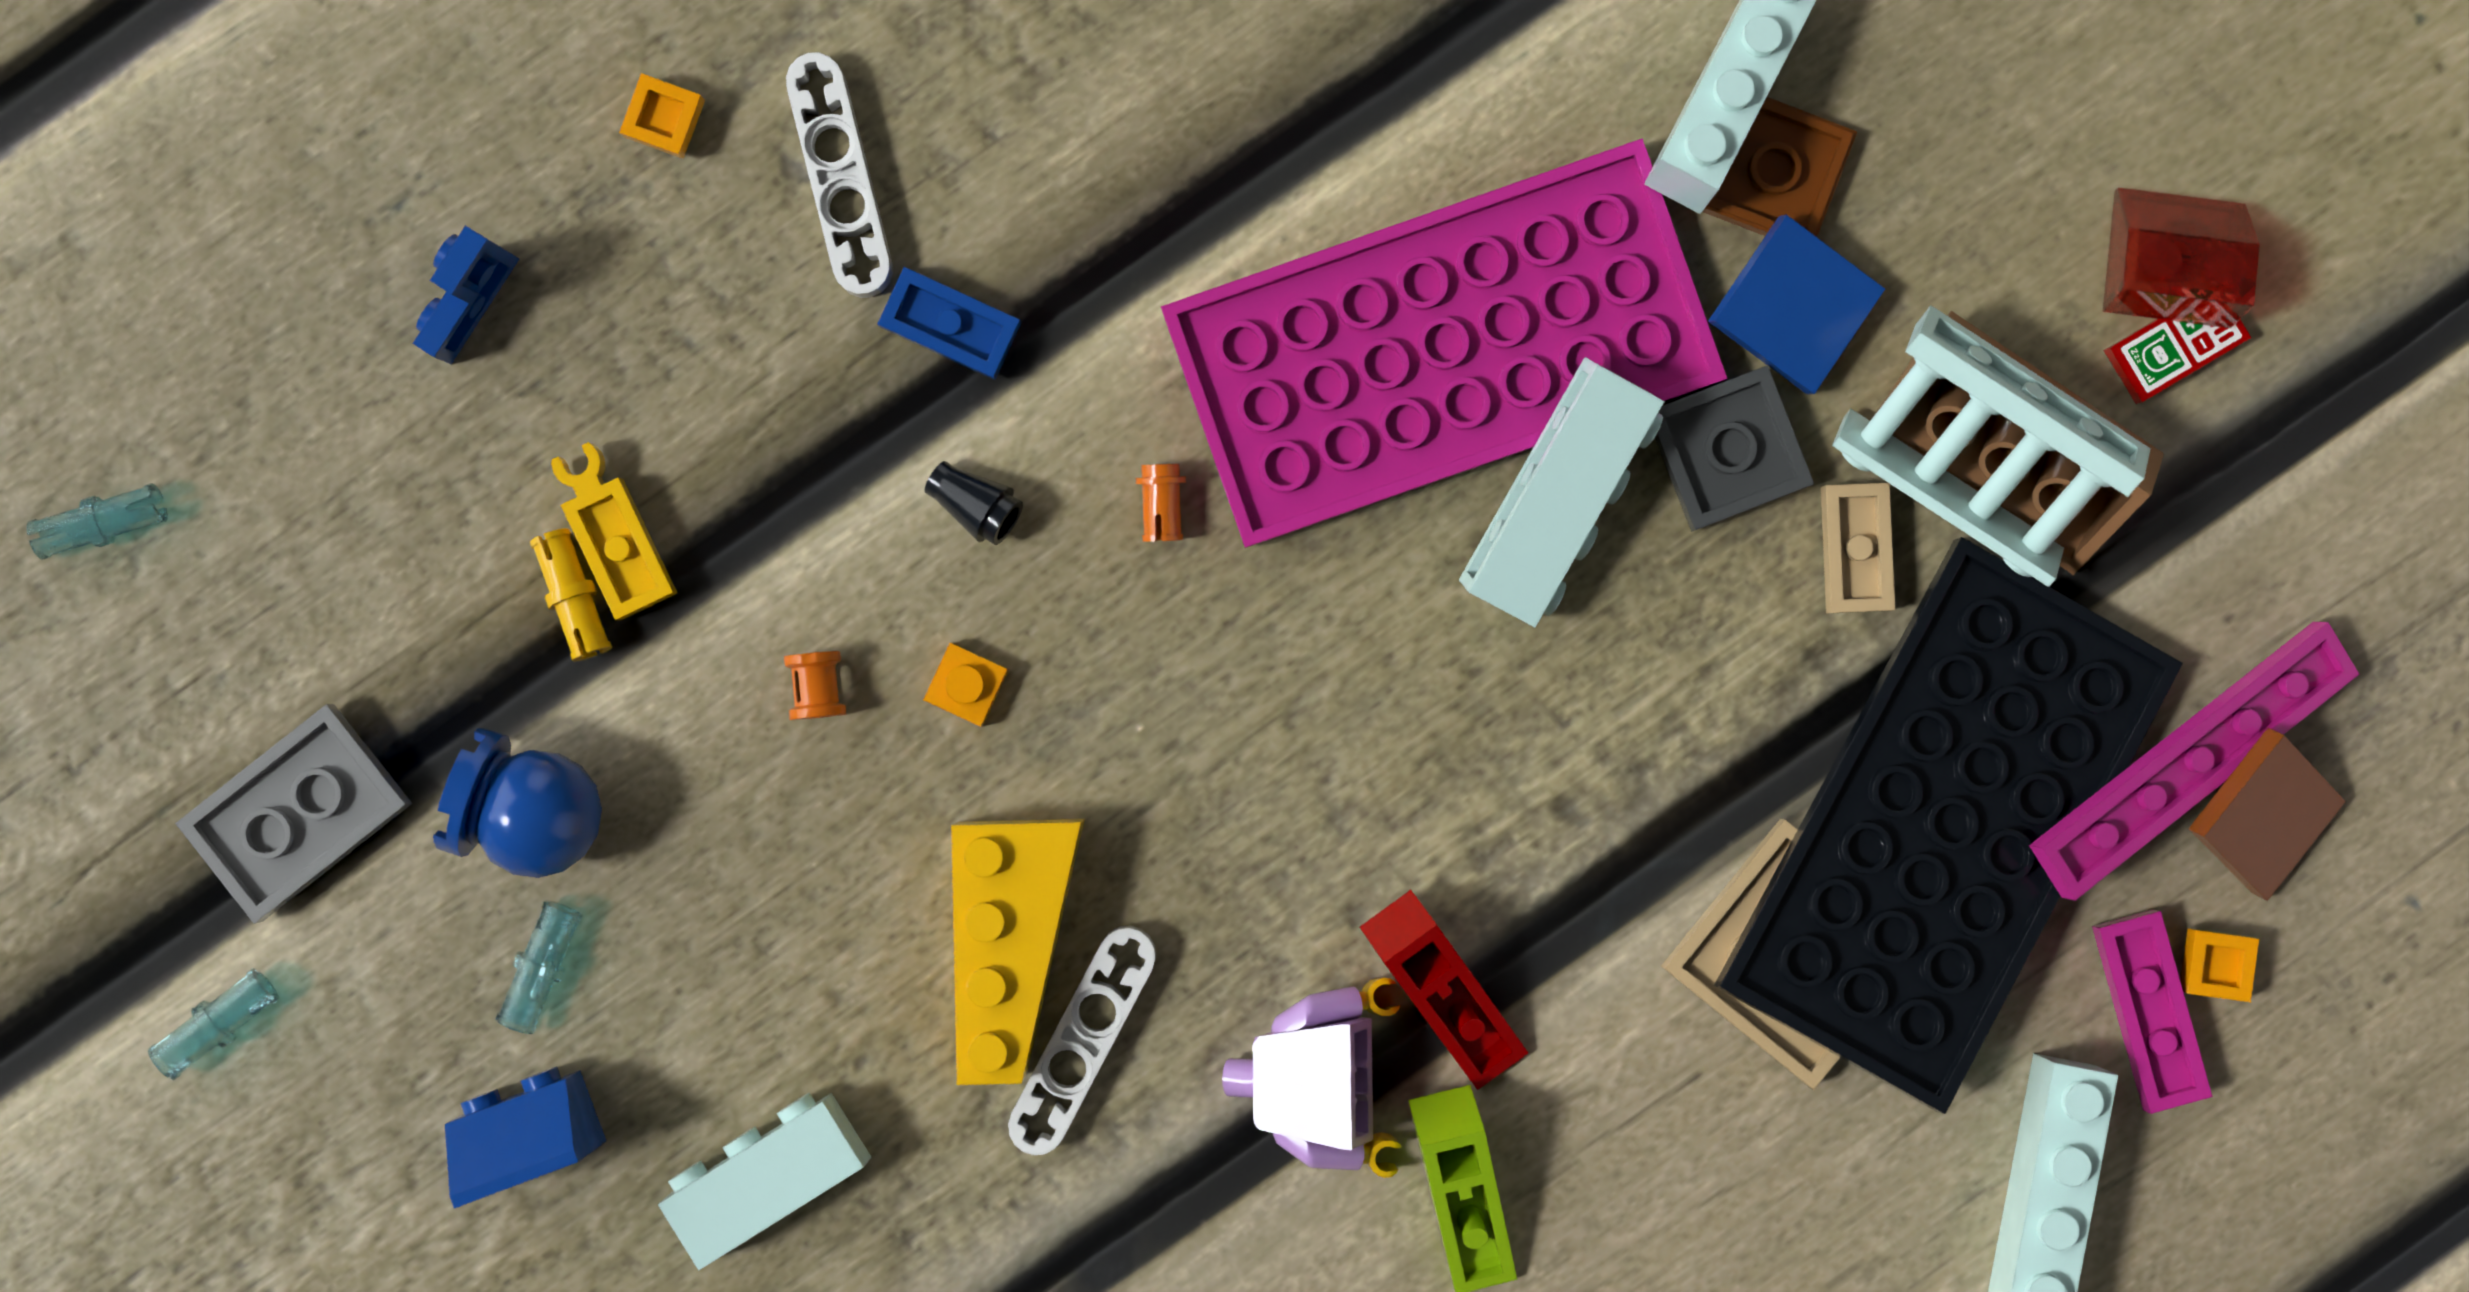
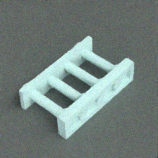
[1832,305,2151,587]

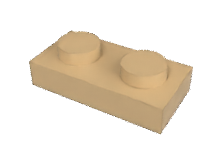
[1821,483,1895,614]

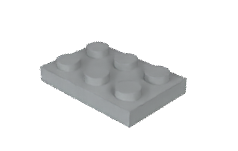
[175,704,412,924]

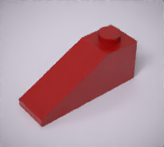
[1359,890,1529,1090]

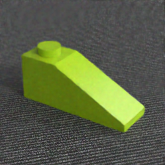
[1408,1085,1518,1292]

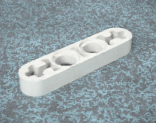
[786,52,893,298]
[1008,925,1156,1155]

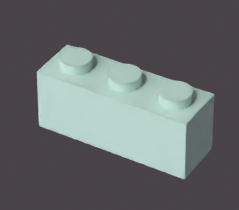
[658,1093,871,1270]

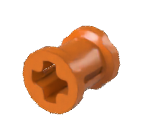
[784,651,847,720]

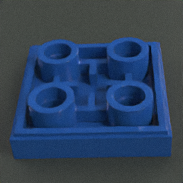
[1708,215,1885,394]

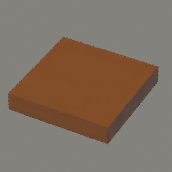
[1702,97,1857,237]
[2189,728,2346,901]

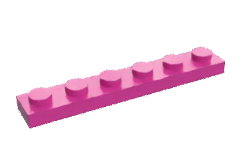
[2029,622,2359,901]

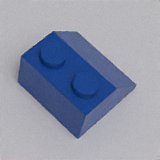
[445,1067,607,1209]

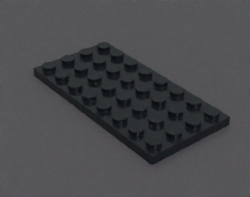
[1714,537,2183,1114]

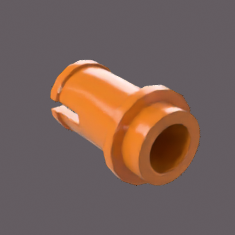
[1136,464,1186,542]

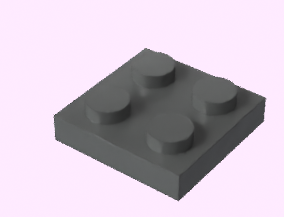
[1655,365,1814,532]

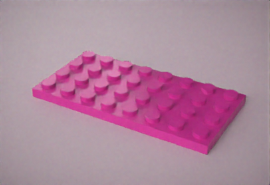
[1161,138,1727,549]

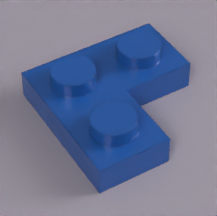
[412,225,519,365]

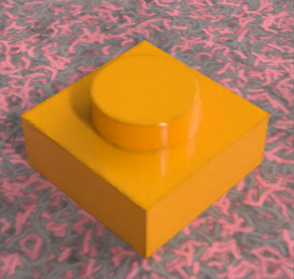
[619,73,705,159]
[923,642,1009,727]
[2180,928,2259,1002]

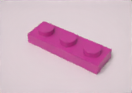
[2092,909,2213,1114]

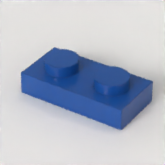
[877,267,1022,380]

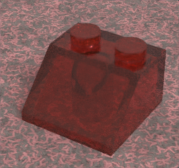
[2103,188,2260,328]

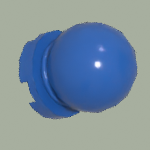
[433,728,602,878]

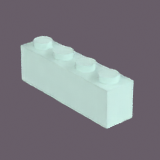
[1644,0,1816,214]
[1459,357,1665,627]
[1988,1053,2118,1292]

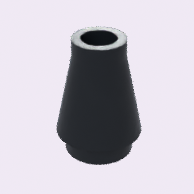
[924,461,1023,545]

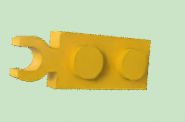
[551,442,677,621]

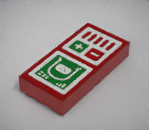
[2103,283,2252,404]

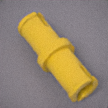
[530,528,612,662]

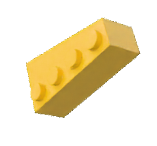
[951,819,1085,1085]

